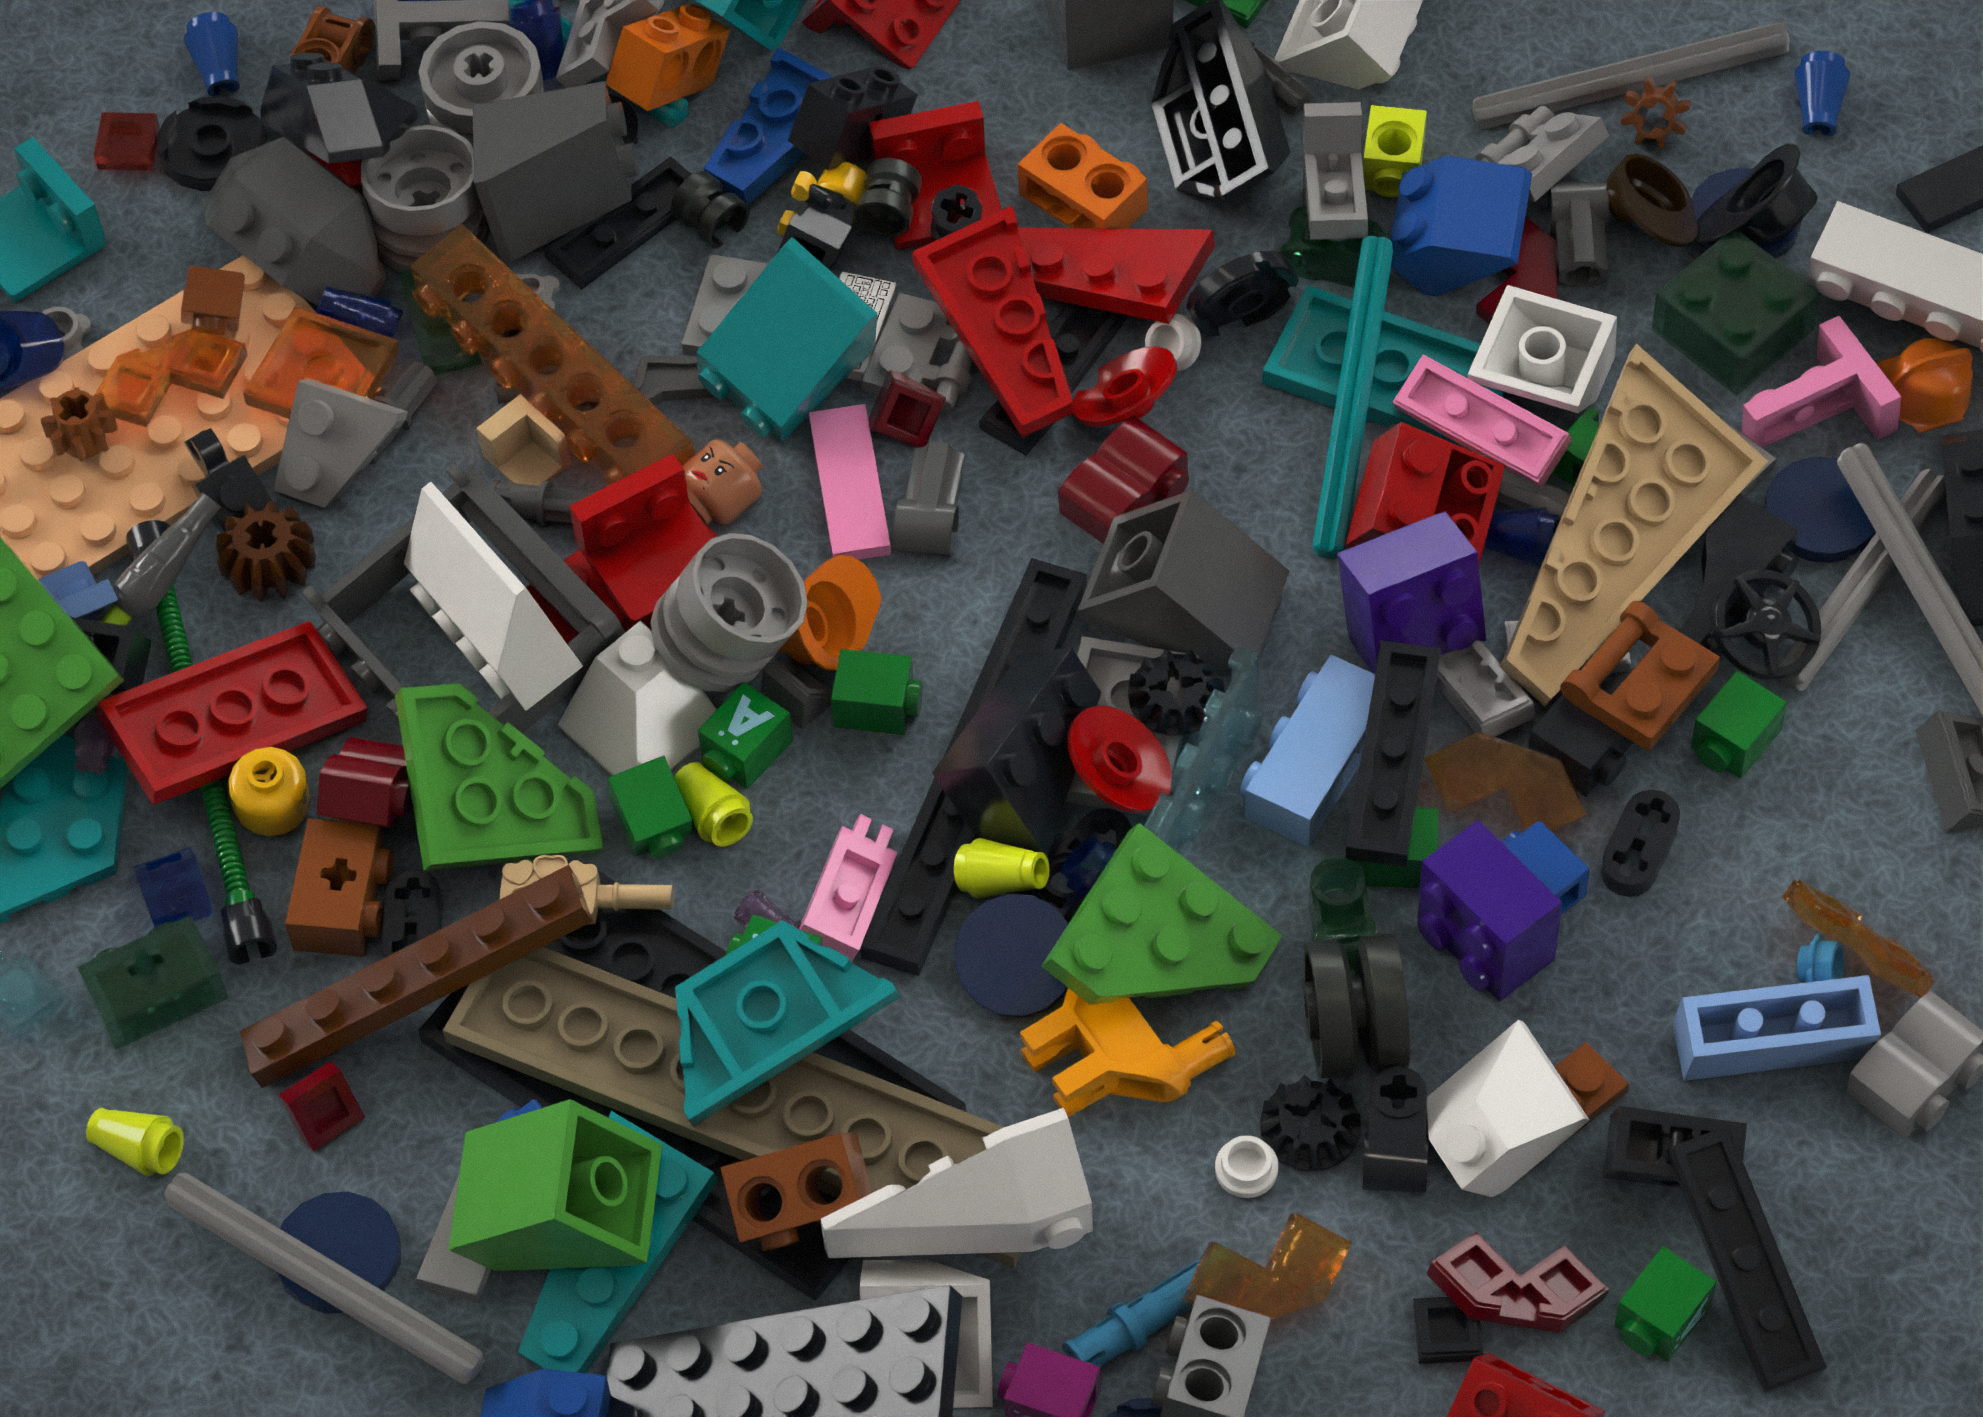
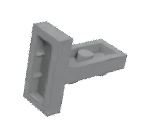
[374,0,510,81]
[1303,102,1368,241]

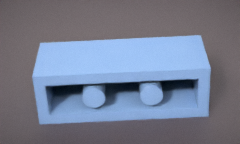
[1240,654,1375,847]
[1672,975,1881,1081]

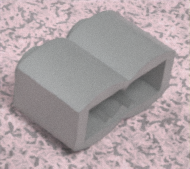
[1846,991,1983,1139]

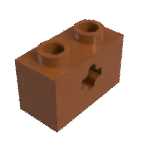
[285,818,394,957]

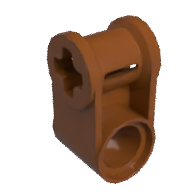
[290,5,375,73]

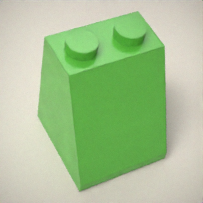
[448,1099,662,1271]

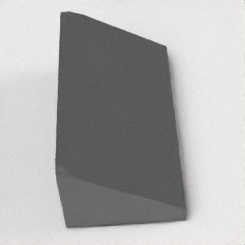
[1916,710,1983,832]

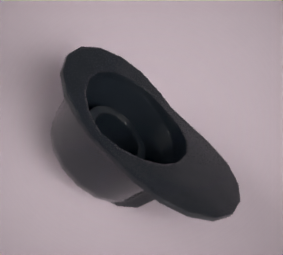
[1694,143,1818,244]

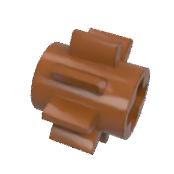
[1620,76,1691,149]
[41,387,118,462]

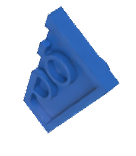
[704,47,832,205]

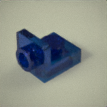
[133,847,214,933]

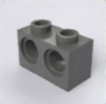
[1150,1295,1271,1417]

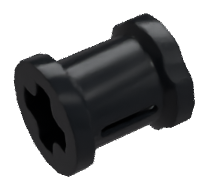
[931,185,982,241]

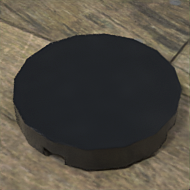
[156,96,267,191]
[1186,251,1299,336]

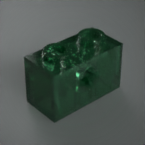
[77,915,228,1050]

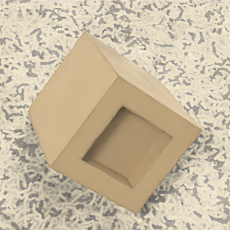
[476,394,572,486]

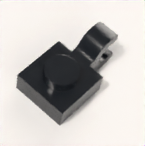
[184,428,273,533]

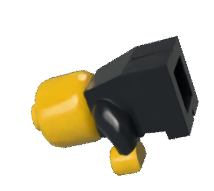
[777,162,866,272]

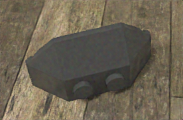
[202,137,387,325]

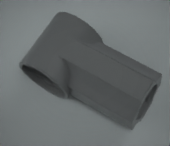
[1548,182,1609,287]
[892,441,965,557]

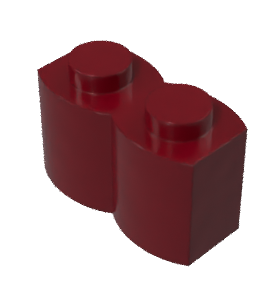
[1058,416,1189,544]
[317,737,413,828]

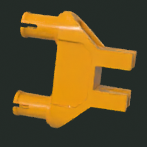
[1020,988,1236,1117]

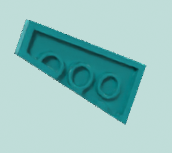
[518,1111,718,1373]

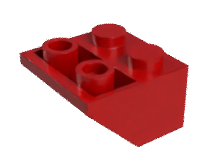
[1345,422,1505,564]

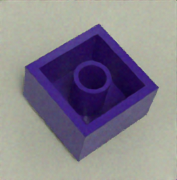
[1337,511,1487,674]
[1417,820,1562,1002]

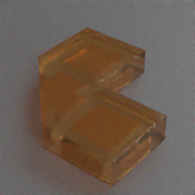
[94,329,248,427]
[1424,732,1588,832]
[1782,879,1934,998]
[1182,1213,1352,1319]

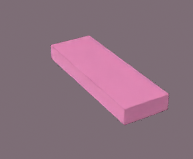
[1392,354,1573,489]
[809,404,891,560]

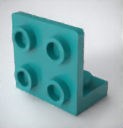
[0,137,107,302]

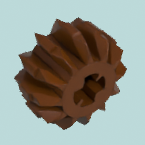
[215,500,316,602]

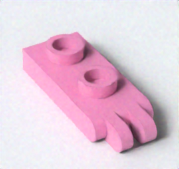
[799,814,897,962]

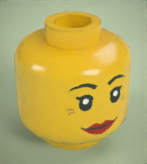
[228,747,311,837]

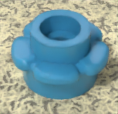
[1797,934,1845,982]

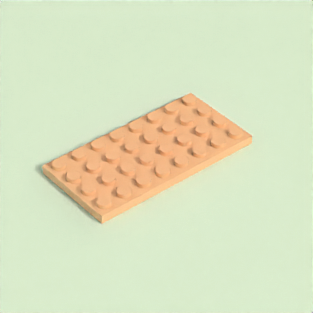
[0,255,383,579]

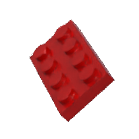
[96,620,368,805]

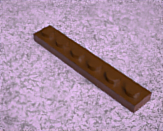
[240,865,593,1088]

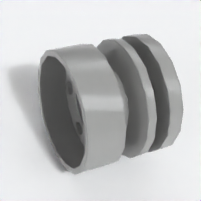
[361,125,488,277]
[650,533,808,693]

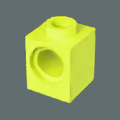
[1363,105,1427,198]

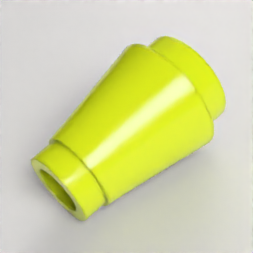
[674,762,753,847]
[954,838,1050,899]
[86,1108,184,1176]

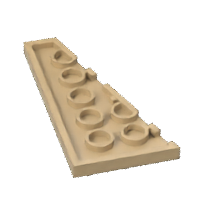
[1500,344,1769,707]

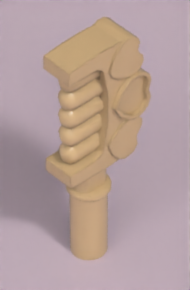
[500,854,674,924]

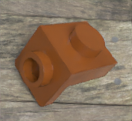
[181,266,245,335]

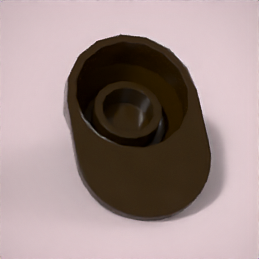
[1606,154,1698,247]

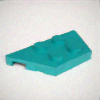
[0,734,128,923]
[675,920,900,1126]

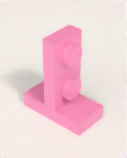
[1741,316,1901,448]

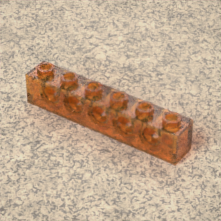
[410,224,694,486]

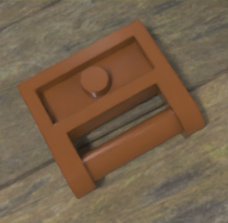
[1560,601,1720,752]

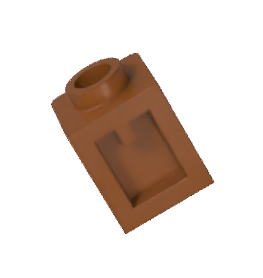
[1554,1042,1629,1136]

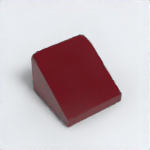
[869,369,946,448]

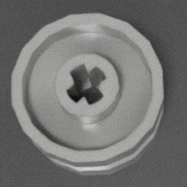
[418,21,545,147]

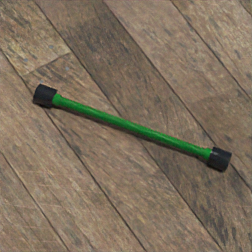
[126,520,277,965]

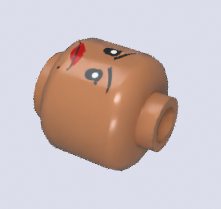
[682,439,763,525]

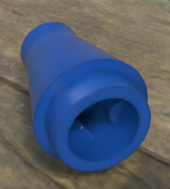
[184,12,240,96]
[1794,51,1850,136]

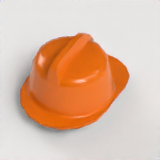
[1876,338,1973,433]
[776,555,882,671]

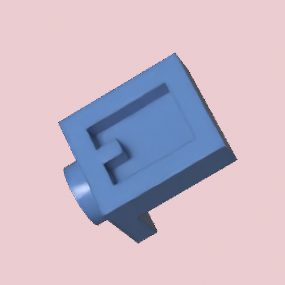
[39,561,118,620]

